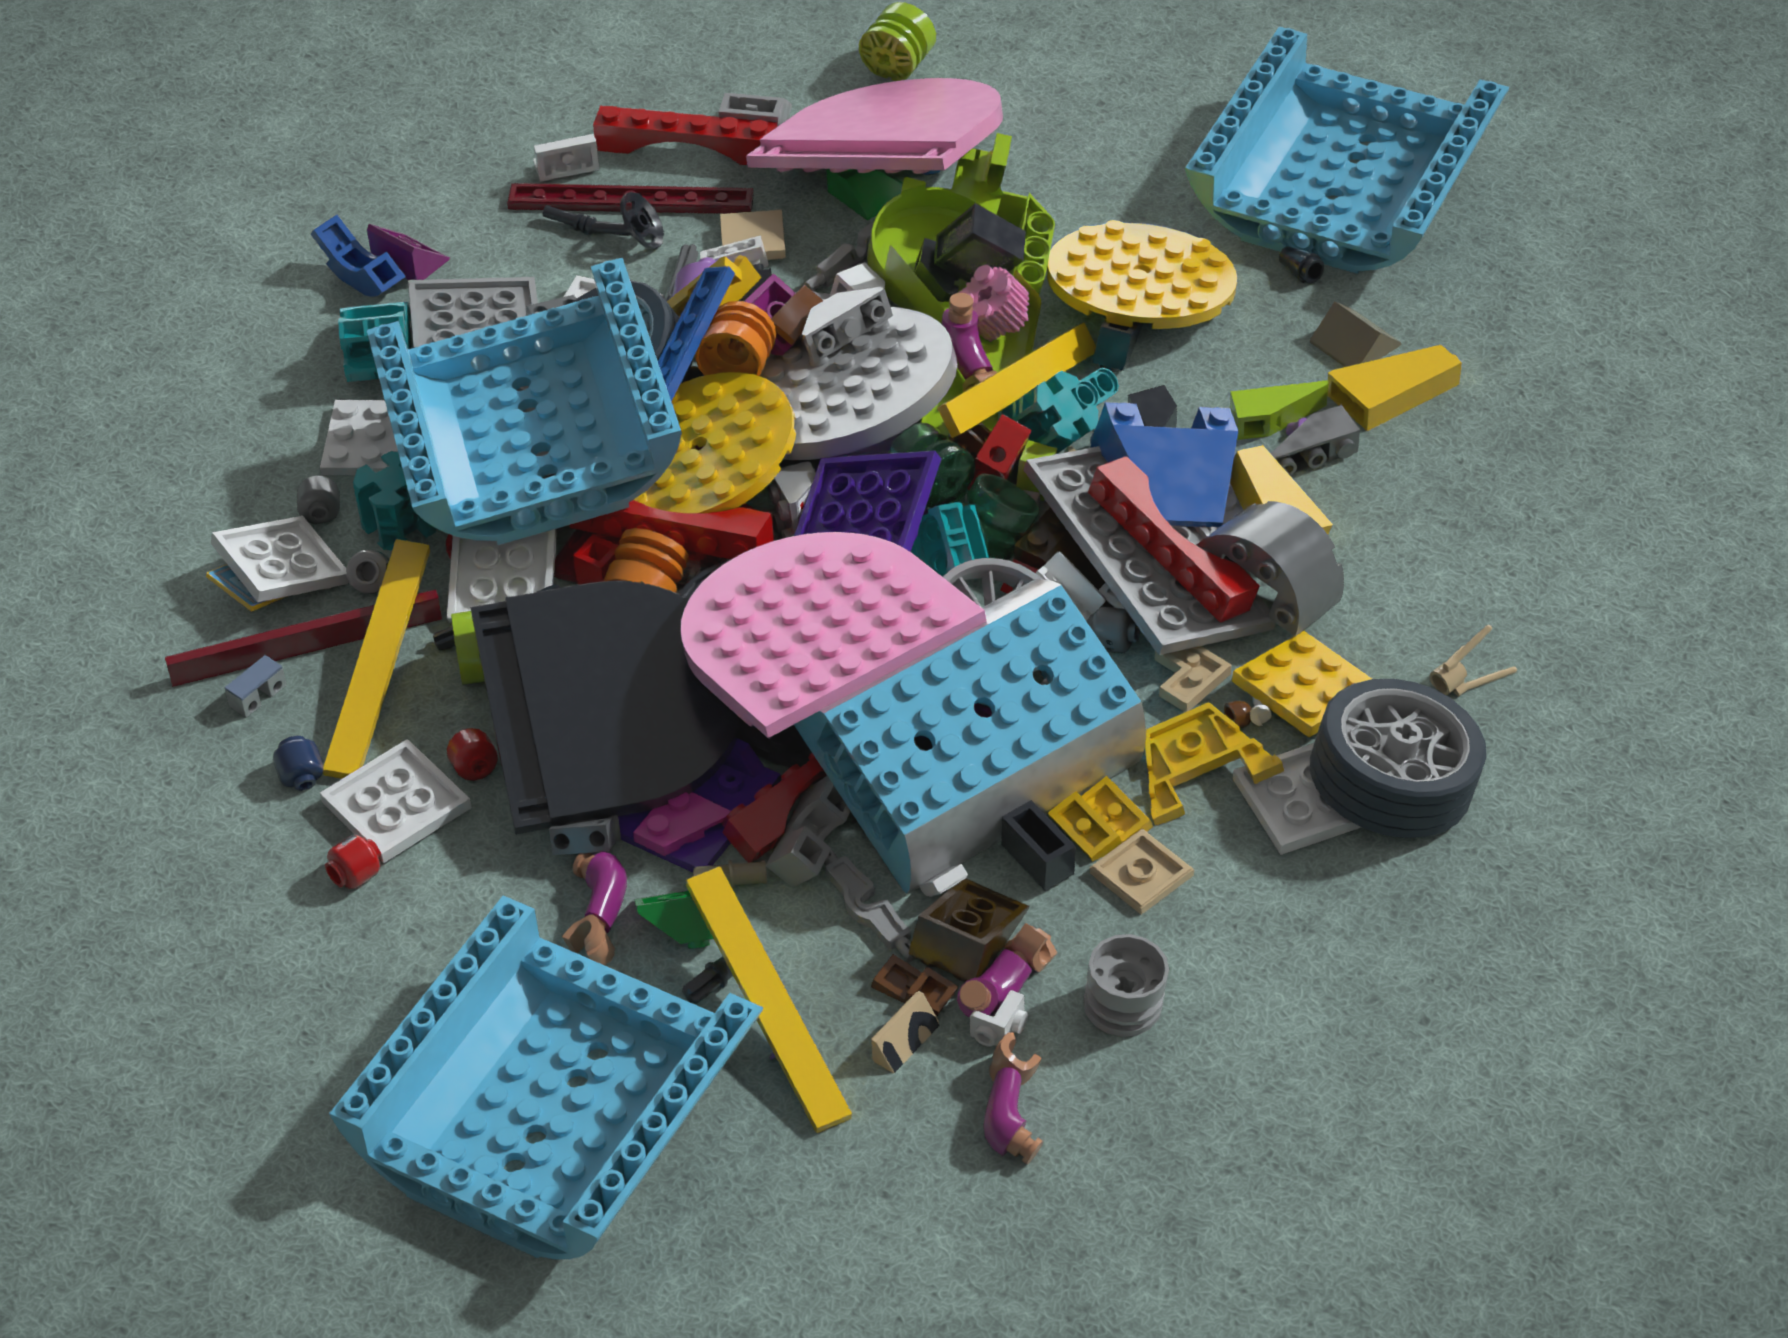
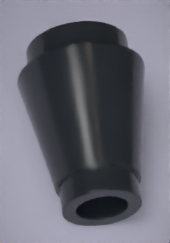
[1279,246,1324,283]

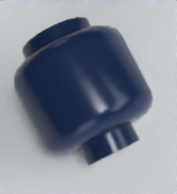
[273,736,324,791]

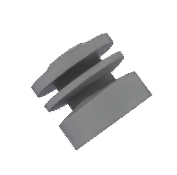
[1083,934,1169,1037]

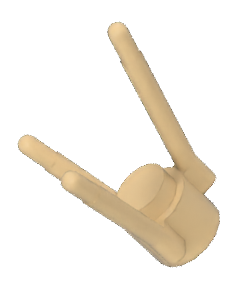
[1429,625,1517,697]

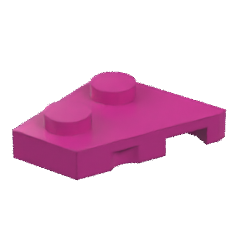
[633,792,731,856]

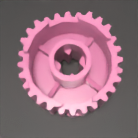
[959,265,1030,342]

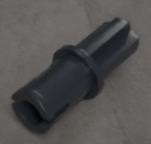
[682,956,733,1004]

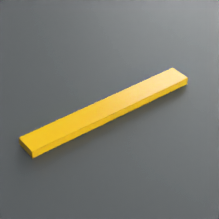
[937,323,1096,438]
[323,539,430,779]
[686,866,852,1133]

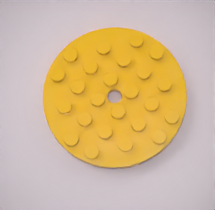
[1047,220,1237,329]
[634,372,796,513]

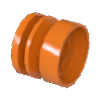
[695,301,777,376]
[603,528,689,593]

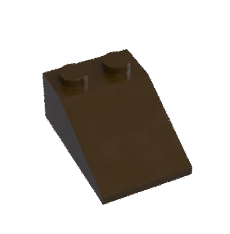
[1014,507,1108,608]
[908,878,1029,982]

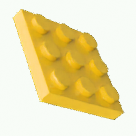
[1231,631,1372,737]

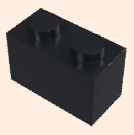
[1001,800,1076,891]

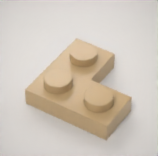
[1155,646,1232,712]

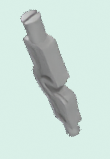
[803,214,894,291]
[824,850,917,963]

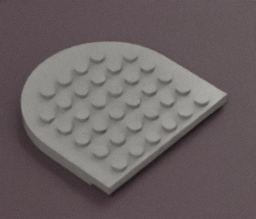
[760,299,957,460]

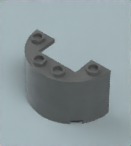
[1196,501,1344,637]

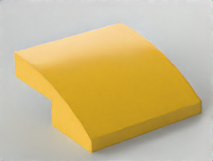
[1048,776,1153,861]

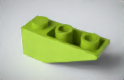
[1230,380,1328,440]

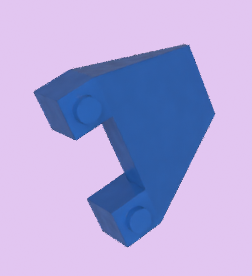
[1094,402,1238,528]

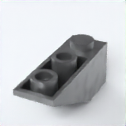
[1270,405,1360,476]

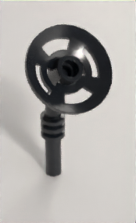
[543,192,664,249]

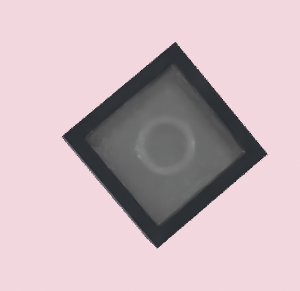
[934,203,1026,283]

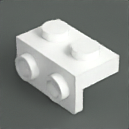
[1035,552,1106,621]

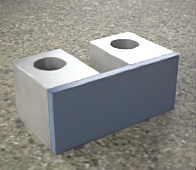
[225,655,286,717]

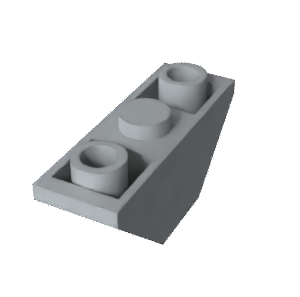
[802,287,893,363]

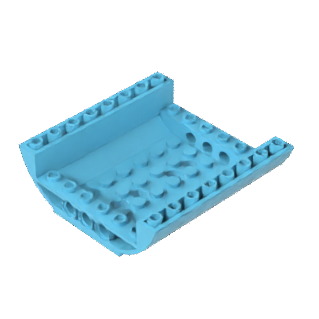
[1185,26,1509,274]
[367,258,682,545]
[329,895,763,1259]

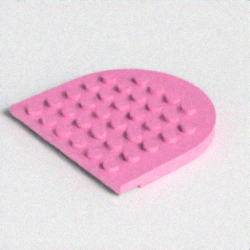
[746,78,1003,174]
[681,532,987,738]

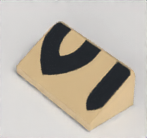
[871,991,940,1073]

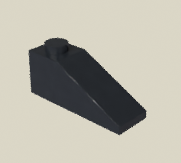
[1092,319,1143,372]

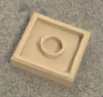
[1090,829,1194,915]

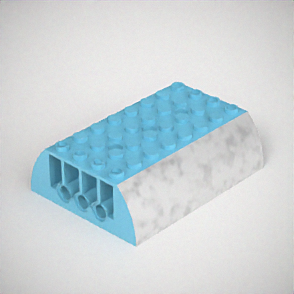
[794,579,1146,894]

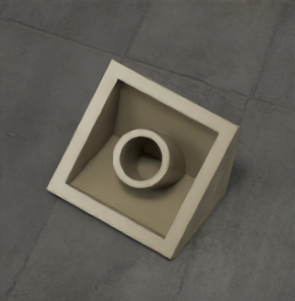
[1310,301,1401,367]

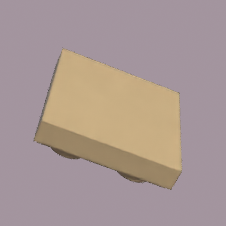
[720,210,786,260]

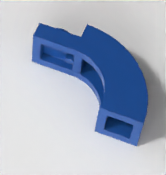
[310,215,406,297]

